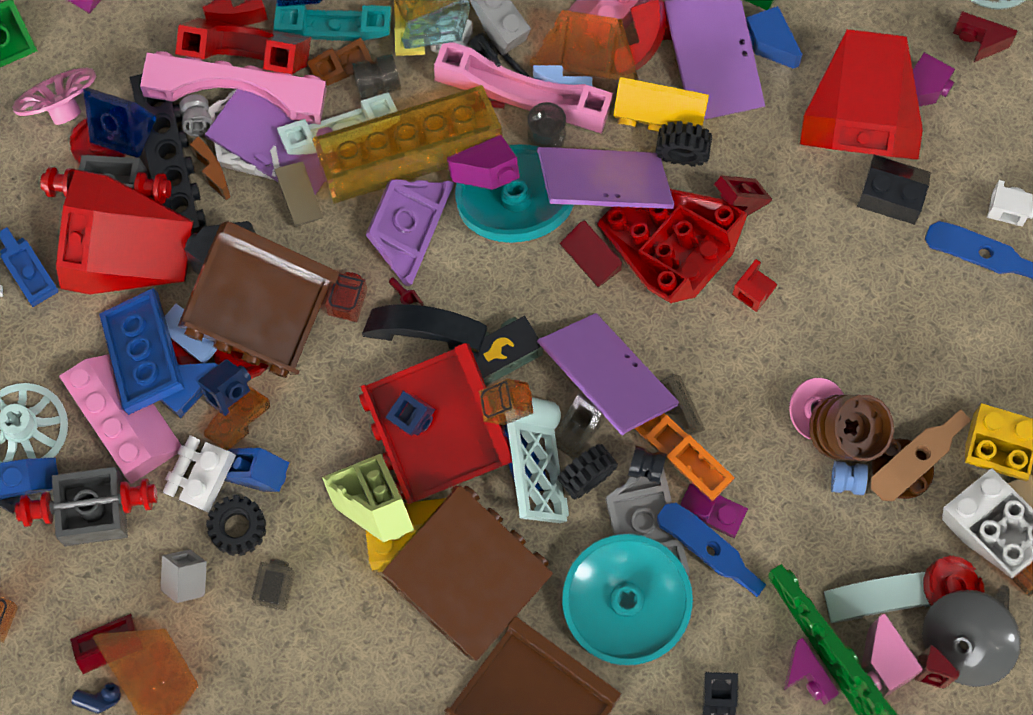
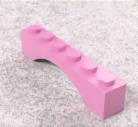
[434,40,613,134]
[140,51,326,125]

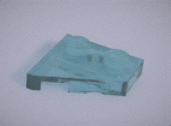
[402,0,470,49]

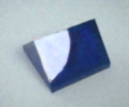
[83,87,157,158]

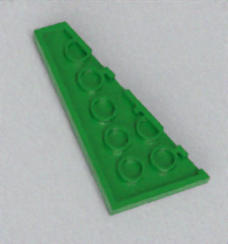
[767,564,898,715]

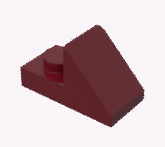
[953,11,1018,62]
[714,175,772,216]

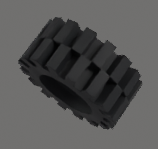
[656,121,712,167]
[557,444,618,500]
[206,495,266,556]

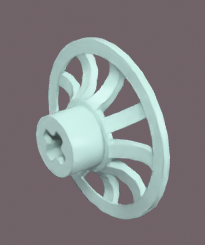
[0,383,68,463]

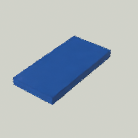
[99,288,185,415]

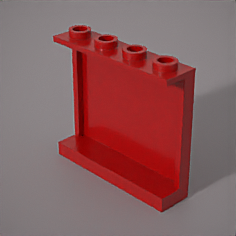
[359,343,512,504]

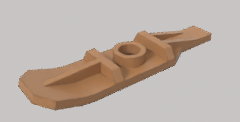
[871,409,972,501]

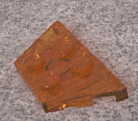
[529,10,638,80]
[92,628,199,715]

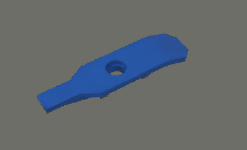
[925,221,1033,279]
[657,503,766,597]

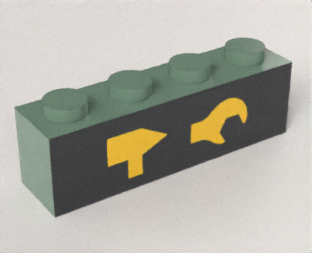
[473,315,543,386]

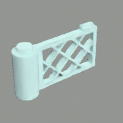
[497,393,569,523]

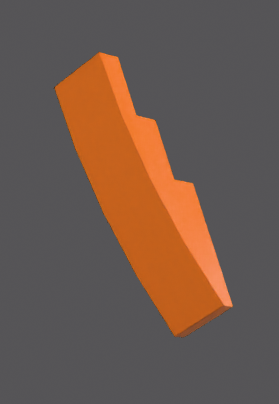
[634,413,735,501]

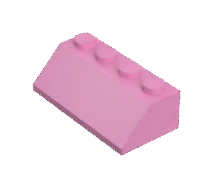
[59,354,181,484]

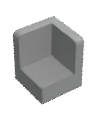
[160,549,207,603]

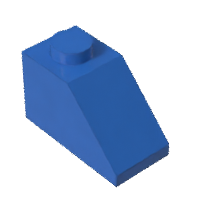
[746,6,802,69]
[160,363,218,419]
[224,448,290,492]
[0,458,58,499]

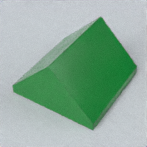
[0,0,38,68]

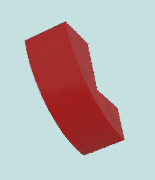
[612,0,666,76]

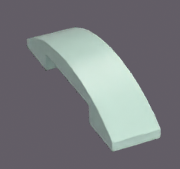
[277,92,399,155]
[824,572,931,623]

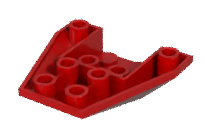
[799,29,923,160]
[56,169,194,295]
[597,189,747,303]

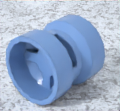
[831,461,868,496]

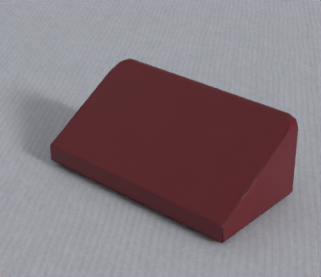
[560,220,622,288]
[70,614,144,674]
[914,645,960,689]

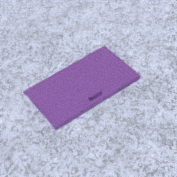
[664,0,765,120]
[205,89,351,195]
[537,147,674,209]
[537,313,679,435]

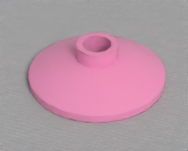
[789,378,844,439]

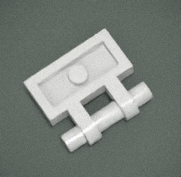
[162,435,236,513]

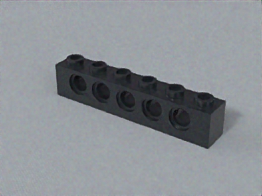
[129,74,207,235]

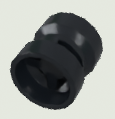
[628,445,667,484]

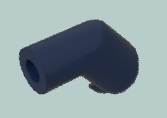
[71,683,121,714]

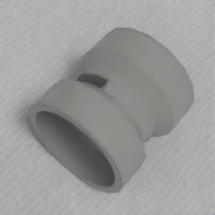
[179,94,212,136]

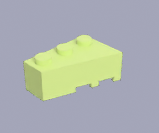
[322,453,414,542]

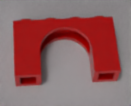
[175,18,311,74]

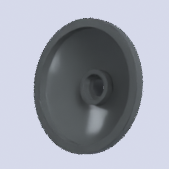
[922,590,1021,687]

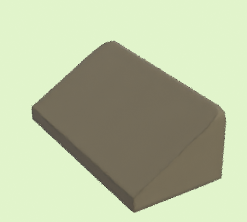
[274,161,323,228]

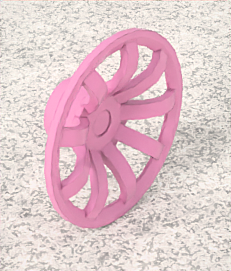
[12,68,96,125]

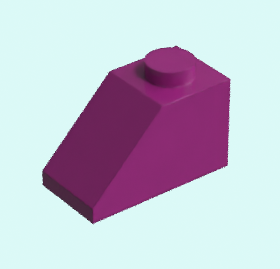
[913,52,955,107]
[447,135,520,189]

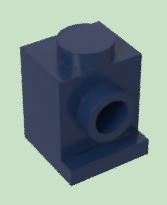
[198,359,251,416]
[386,391,436,436]

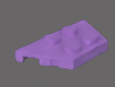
[366,180,454,286]

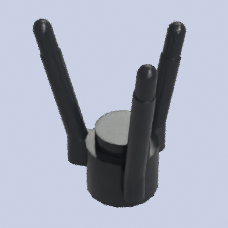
[469,32,530,100]

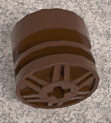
[809,395,894,461]

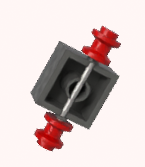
[40,155,172,204]
[15,467,158,546]

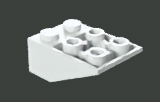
[942,468,1033,578]

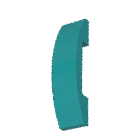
[273,3,392,41]

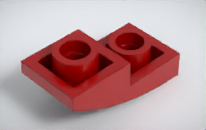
[202,0,268,26]

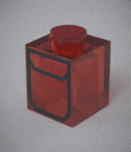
[325,272,367,322]

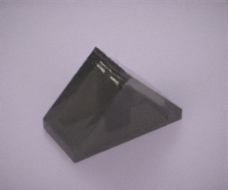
[555,393,605,460]

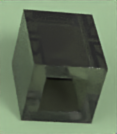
[252,559,295,611]

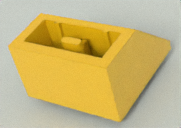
[965,403,1033,481]

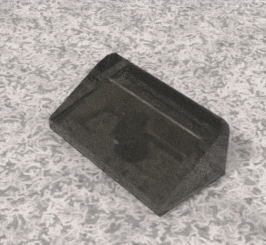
[660,374,705,436]

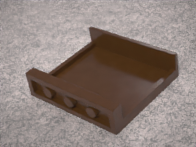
[178,221,340,378]
[376,485,553,661]
[444,616,622,715]

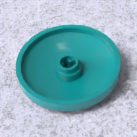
[455,144,574,243]
[562,534,693,665]

